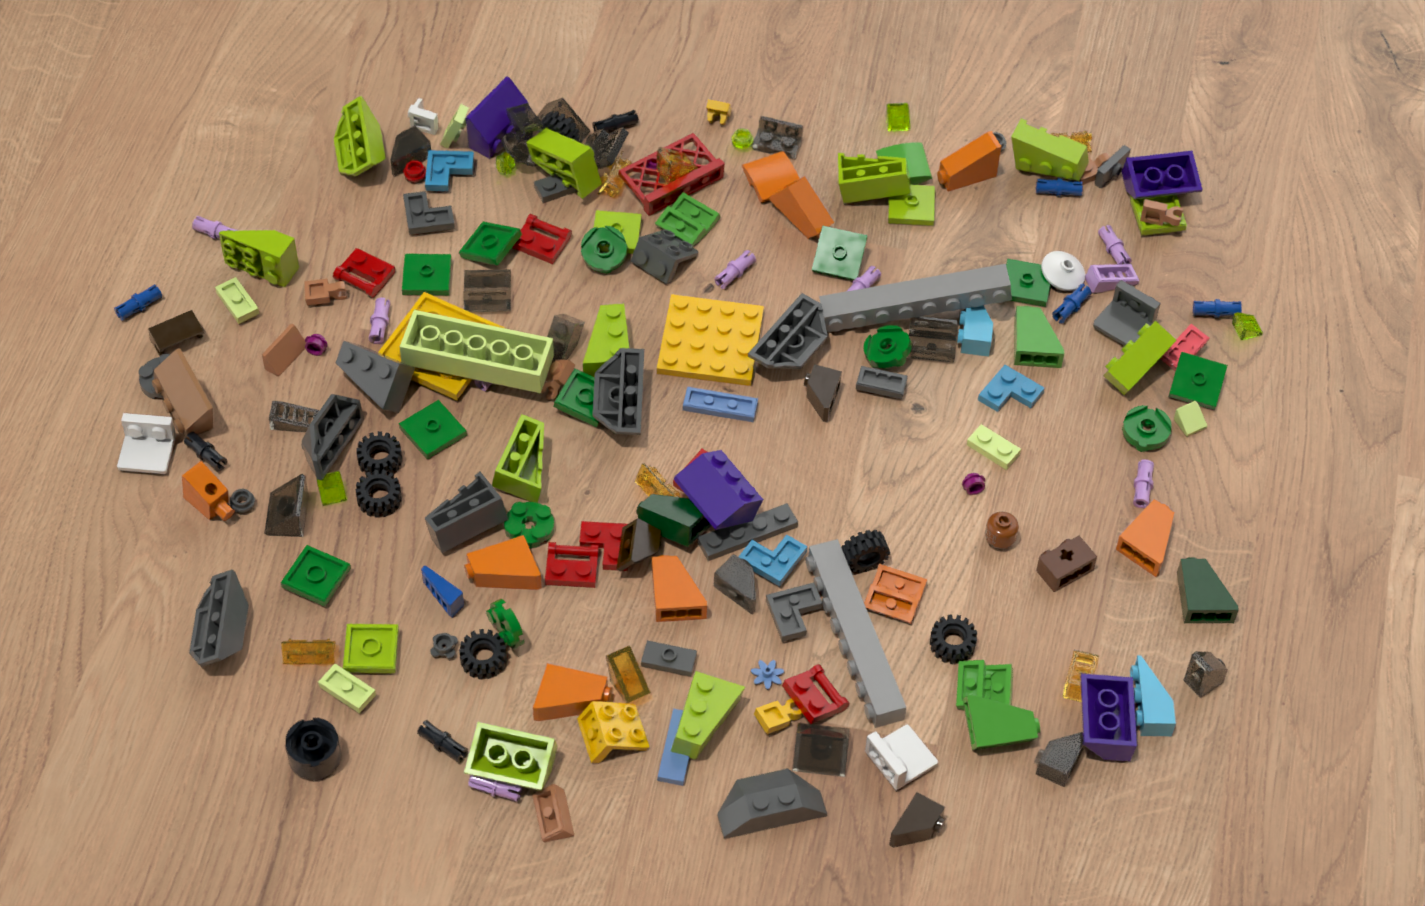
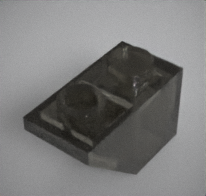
[547,314,585,364]

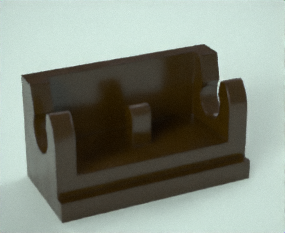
[148,310,204,356]

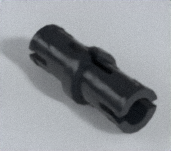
[592,110,639,136]
[184,432,228,471]
[417,720,468,763]

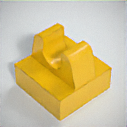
[706,99,732,125]

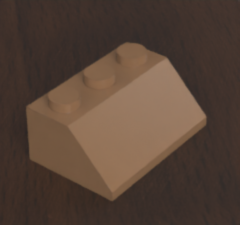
[152,348,213,439]

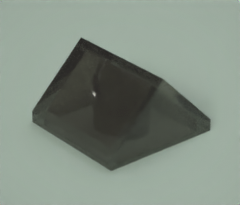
[264,474,309,537]
[792,723,850,777]

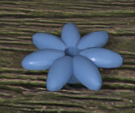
[751,660,784,690]

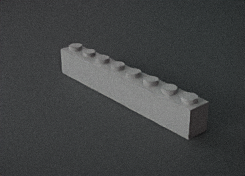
[819,264,1012,332]
[805,539,906,728]

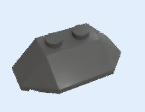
[748,293,827,369]
[593,348,644,435]
[301,394,364,480]
[189,569,249,667]
[717,768,827,839]

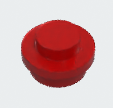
[404,161,426,182]

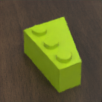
[1011,118,1089,181]
[583,303,629,377]
[492,414,544,503]
[670,671,745,760]

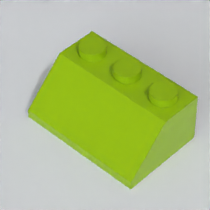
[464,722,558,791]

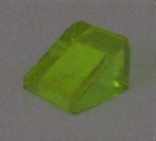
[885,103,910,131]
[1232,312,1263,340]
[316,471,347,506]

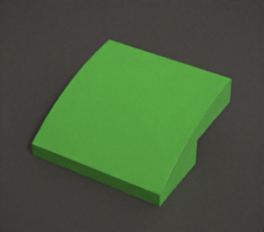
[876,142,933,185]
[655,192,721,246]
[956,660,1013,710]

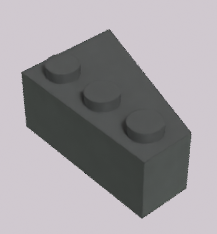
[336,341,415,413]
[425,471,508,553]

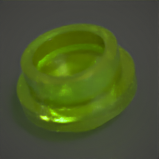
[731,128,754,150]
[496,152,515,175]

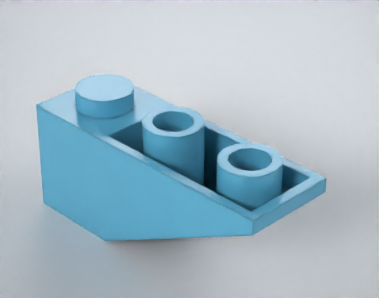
[957,305,993,356]
[1130,655,1176,736]

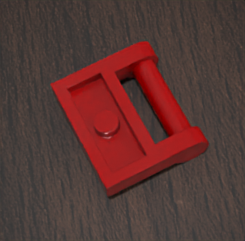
[512,214,572,265]
[333,248,396,297]
[545,542,599,588]
[782,664,850,724]

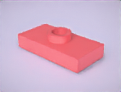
[1160,324,1209,371]

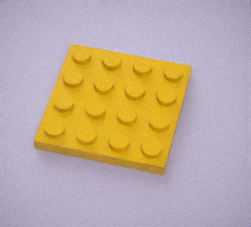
[378,292,506,400]
[656,294,764,386]

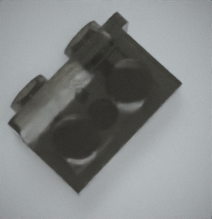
[752,116,803,160]

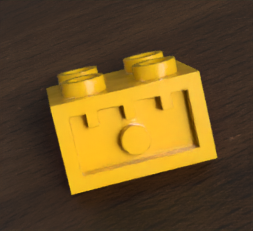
[577,701,649,763]

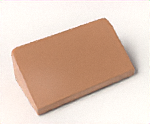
[262,324,306,376]
[532,784,574,842]

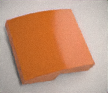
[742,151,800,203]
[864,564,927,624]

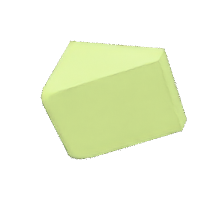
[1174,401,1207,436]

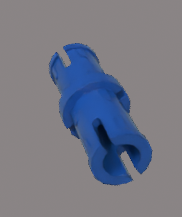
[1036,178,1083,197]
[114,284,163,321]
[1052,284,1092,324]
[1193,299,1242,318]

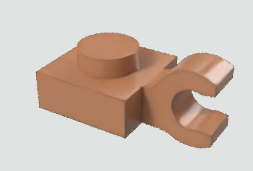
[1076,153,1110,185]
[1140,199,1183,226]
[304,278,347,305]
[541,360,575,399]

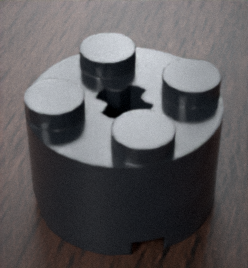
[285,718,342,782]

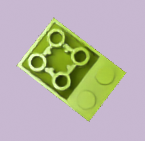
[219,230,299,287]

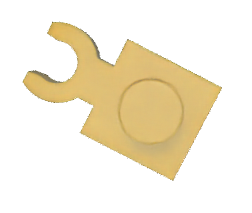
[754,699,803,734]

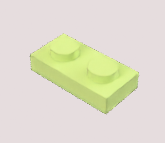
[440,104,469,148]
[215,277,259,324]
[966,424,1021,470]
[318,664,376,714]

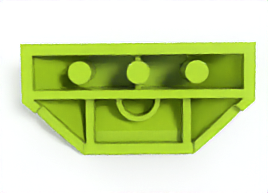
[334,96,386,176]

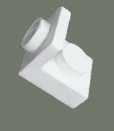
[408,98,439,135]

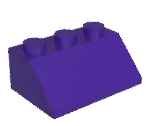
[466,76,530,159]
[1121,150,1203,199]
[674,450,764,530]
[1080,673,1137,761]

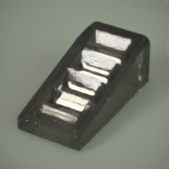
[269,401,320,432]

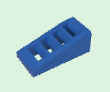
[421,565,464,618]

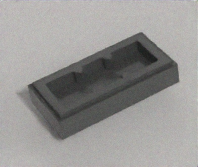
[1095,145,1131,189]
[856,366,908,399]
[641,640,697,677]

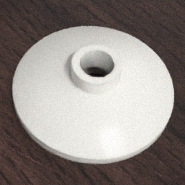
[1041,251,1085,291]

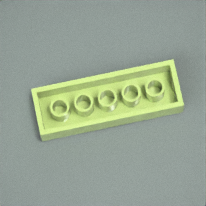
[400,310,554,393]

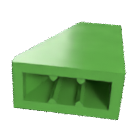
[1014,306,1064,368]
[962,695,1040,751]

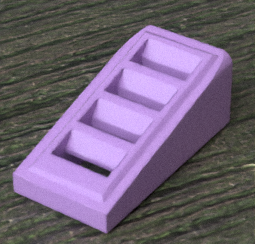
[1085,264,1139,293]

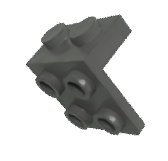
[630,229,698,284]
[1093,280,1161,346]

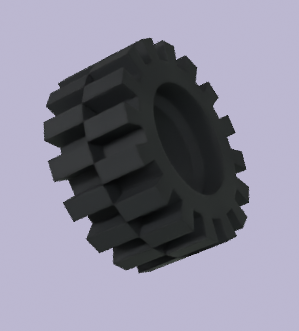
[536,111,580,141]
[356,431,402,475]
[355,470,402,518]
[841,530,891,573]
[930,614,977,664]
[459,629,507,679]

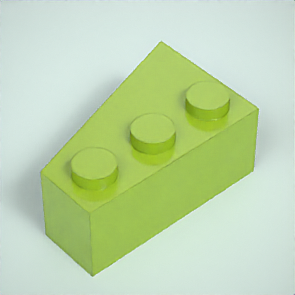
[526,128,602,199]
[838,153,911,203]
[1103,321,1176,395]

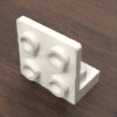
[117,413,176,474]
[865,724,938,790]

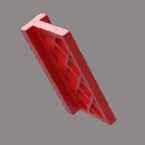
[618,133,725,216]

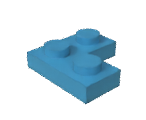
[425,150,474,191]
[978,365,1045,412]
[738,534,808,586]

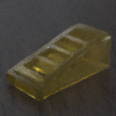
[1062,649,1099,702]

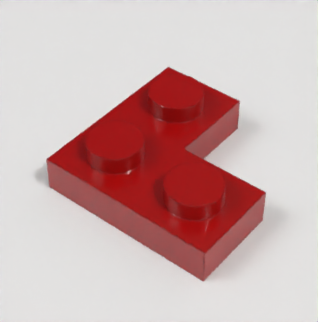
[579,521,628,571]

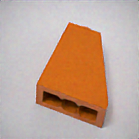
[937,131,1001,192]
[768,176,835,239]
[1116,499,1175,577]
[464,535,542,590]
[652,555,707,622]
[533,663,611,721]

